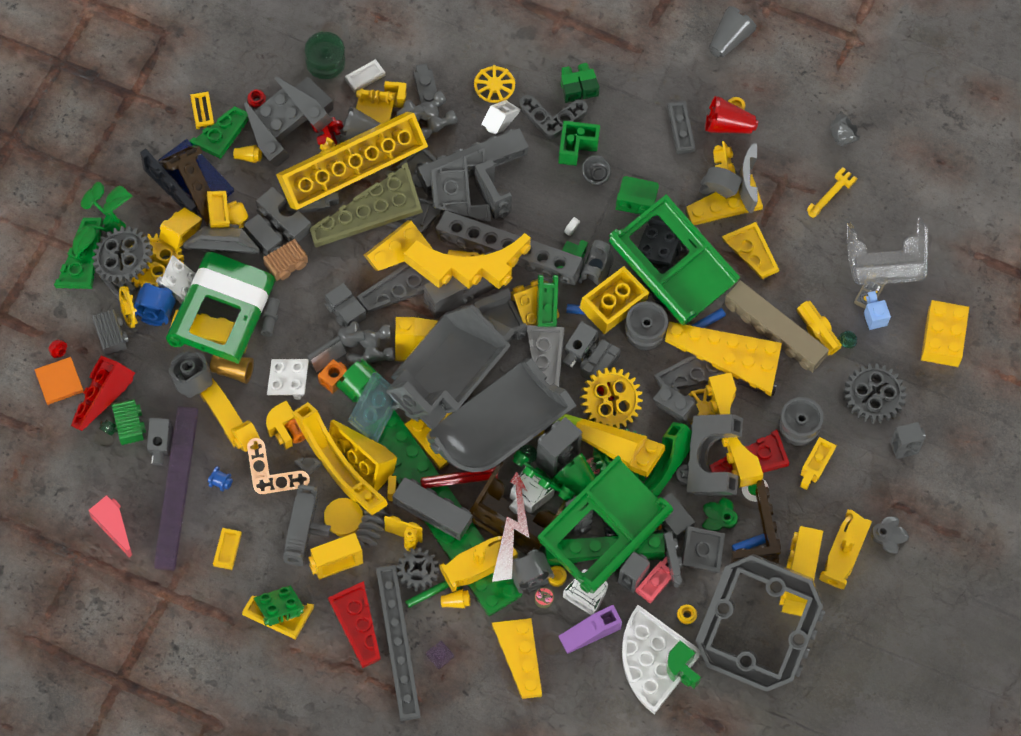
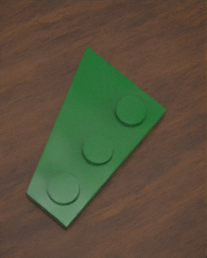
[189,106,249,159]

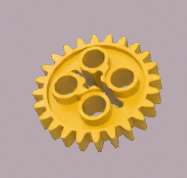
[123,233,184,288]
[580,367,643,428]

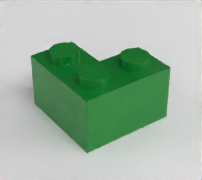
[558,121,600,166]

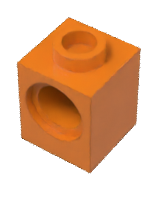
[318,359,348,394]

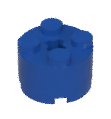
[133,283,176,326]

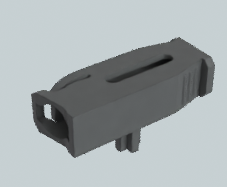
[283,485,331,566]

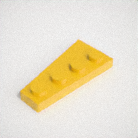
[686,174,763,225]
[492,618,542,699]

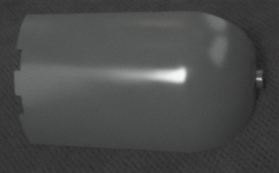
[426,358,576,472]

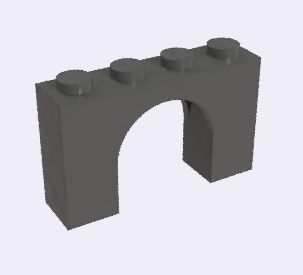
[686,414,743,496]

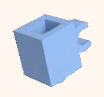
[864,291,891,330]

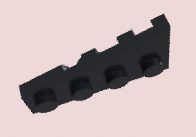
[140,148,198,215]

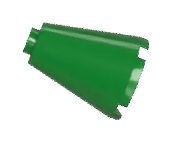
[553,453,596,496]

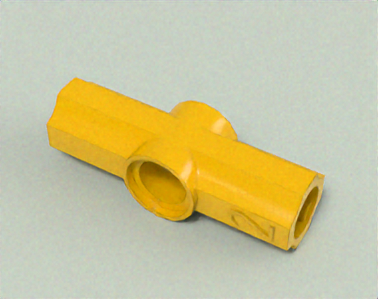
[796,301,842,355]

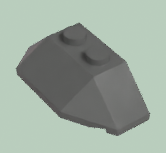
[183,223,261,254]

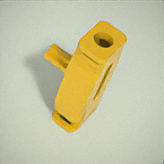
[819,509,872,589]
[440,536,518,592]

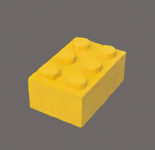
[579,266,649,334]
[921,300,969,367]

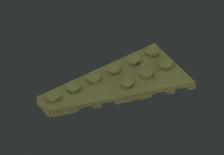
[310,162,423,247]

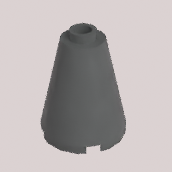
[709,6,757,58]
[339,106,381,142]

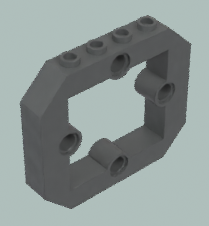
[696,554,825,692]

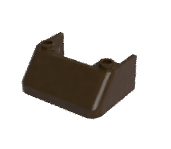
[470,462,567,555]

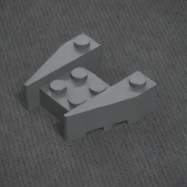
[244,77,333,167]

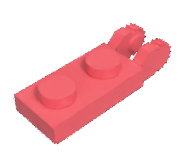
[635,557,672,604]

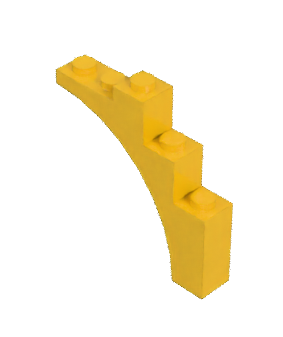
[404,233,531,289]

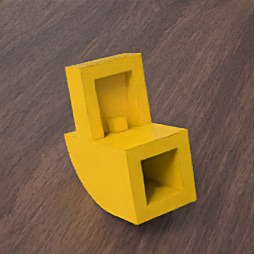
[266,401,295,449]

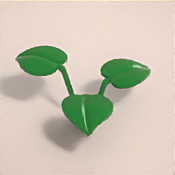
[73,182,133,258]

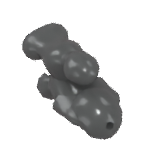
[396,91,458,140]
[338,321,395,366]

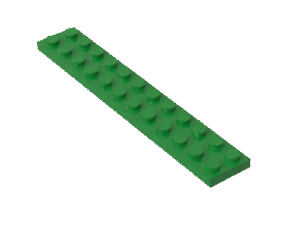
[362,410,522,617]

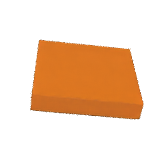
[34,357,84,405]

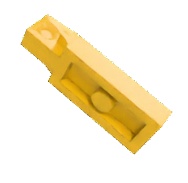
[800,437,837,490]

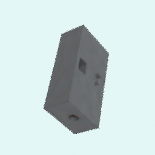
[424,252,496,319]

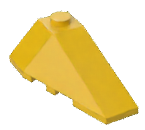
[395,317,438,361]
[329,420,397,492]

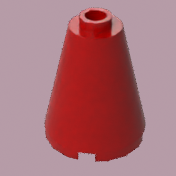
[705,96,758,134]

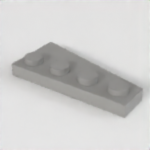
[527,325,564,387]

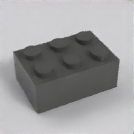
[536,417,582,479]

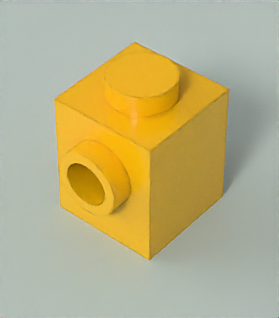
[231,420,260,452]

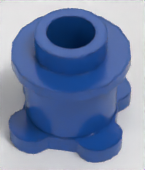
[208,466,233,492]

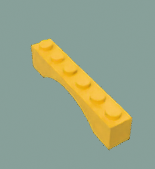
[706,372,763,488]

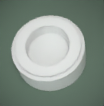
[564,217,580,236]

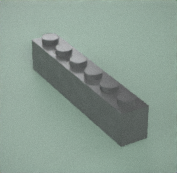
[417,128,529,194]

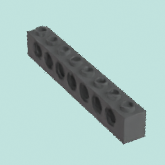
[436,210,584,285]

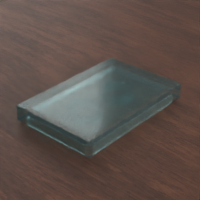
[348,372,395,442]

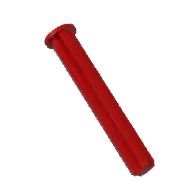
[420,466,498,489]

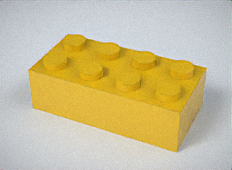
[779,526,823,616]

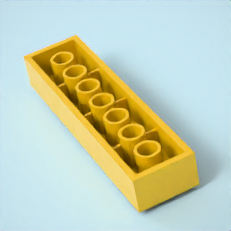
[276,112,428,210]

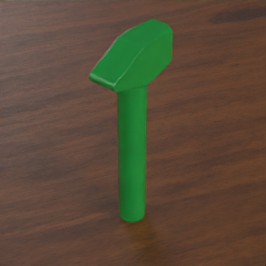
[405,580,460,608]

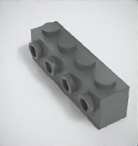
[392,477,472,541]

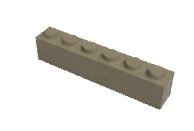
[724,280,829,373]

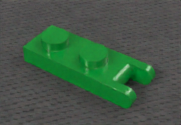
[536,275,558,327]

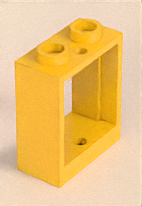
[308,533,363,580]

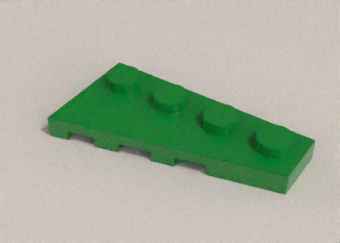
[54,218,103,289]

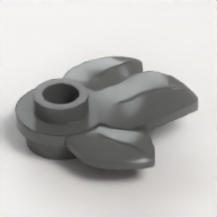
[871,516,909,554]

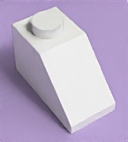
[482,100,520,134]

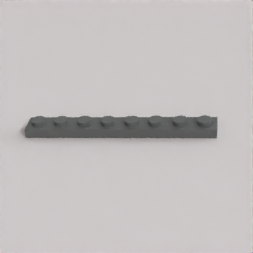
[376,565,420,721]

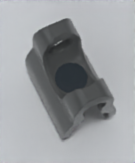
[578,240,614,285]

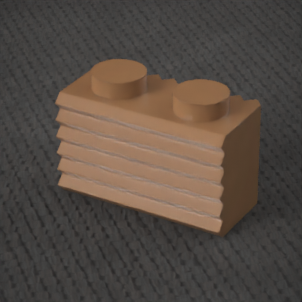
[263,239,308,281]

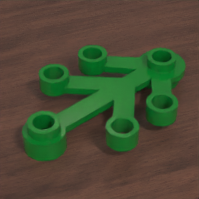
[512,450,576,502]

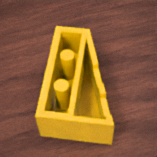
[364,220,433,271]

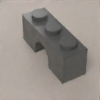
[256,187,311,242]

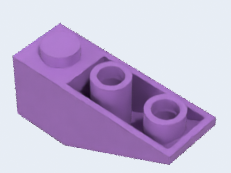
[559,605,622,654]

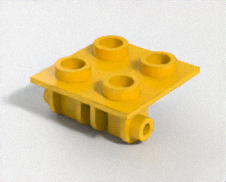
[356,89,396,124]
[384,516,423,551]

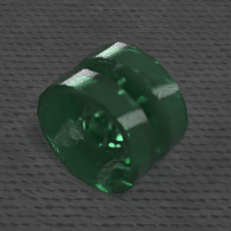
[304,32,346,79]

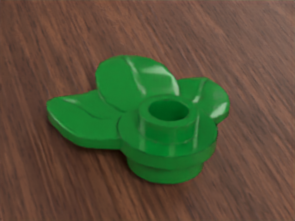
[702,497,738,531]

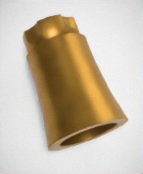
[210,355,254,384]

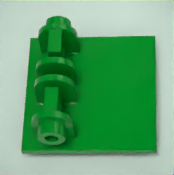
[254,585,304,626]

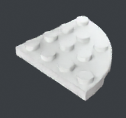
[622,605,701,715]

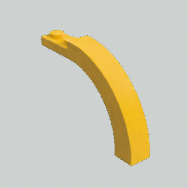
[292,402,388,515]

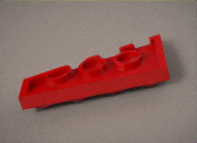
[709,429,789,473]

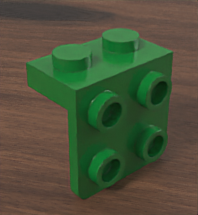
[616,176,659,215]

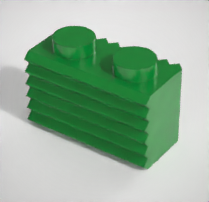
[112,399,146,445]

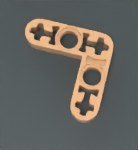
[247,438,310,494]

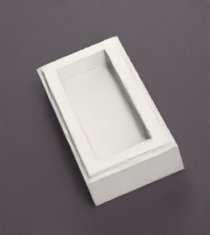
[345,59,386,93]

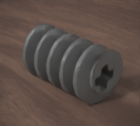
[356,509,389,548]

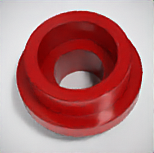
[247,89,266,108]
[49,339,67,358]

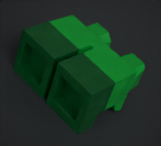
[561,63,600,103]

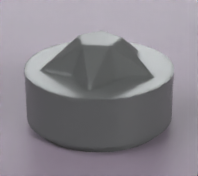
[676,465,689,485]

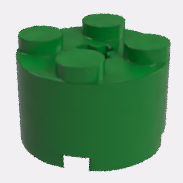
[336,358,380,404]

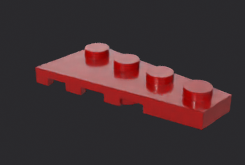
[328,581,380,669]

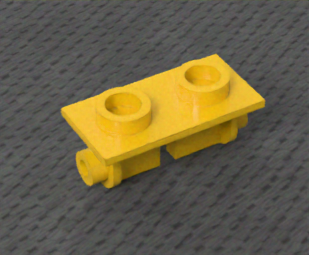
[713,141,735,173]

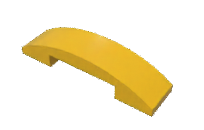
[199,378,243,447]

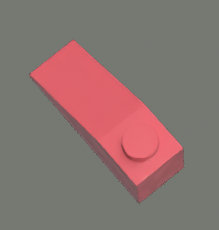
[88,495,132,557]

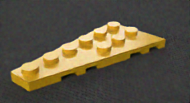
[665,322,782,396]

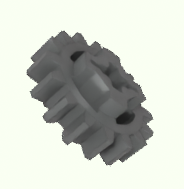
[397,548,439,591]

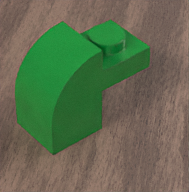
[666,640,701,689]

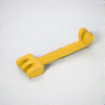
[807,167,858,218]

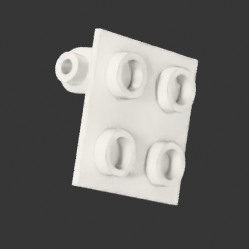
[156,255,196,304]
[267,359,309,400]

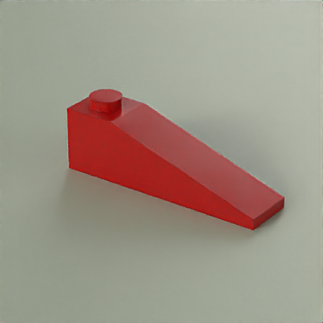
[71,355,135,431]

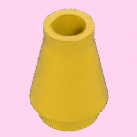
[233,145,262,163]
[441,589,470,609]

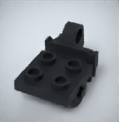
[638,216,681,267]

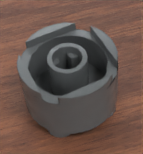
[169,351,213,398]
[512,549,554,593]

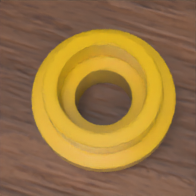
[677,605,697,624]

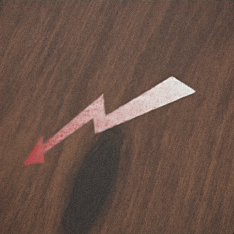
[492,472,529,582]

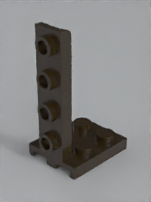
[158,145,211,226]
[731,480,781,574]

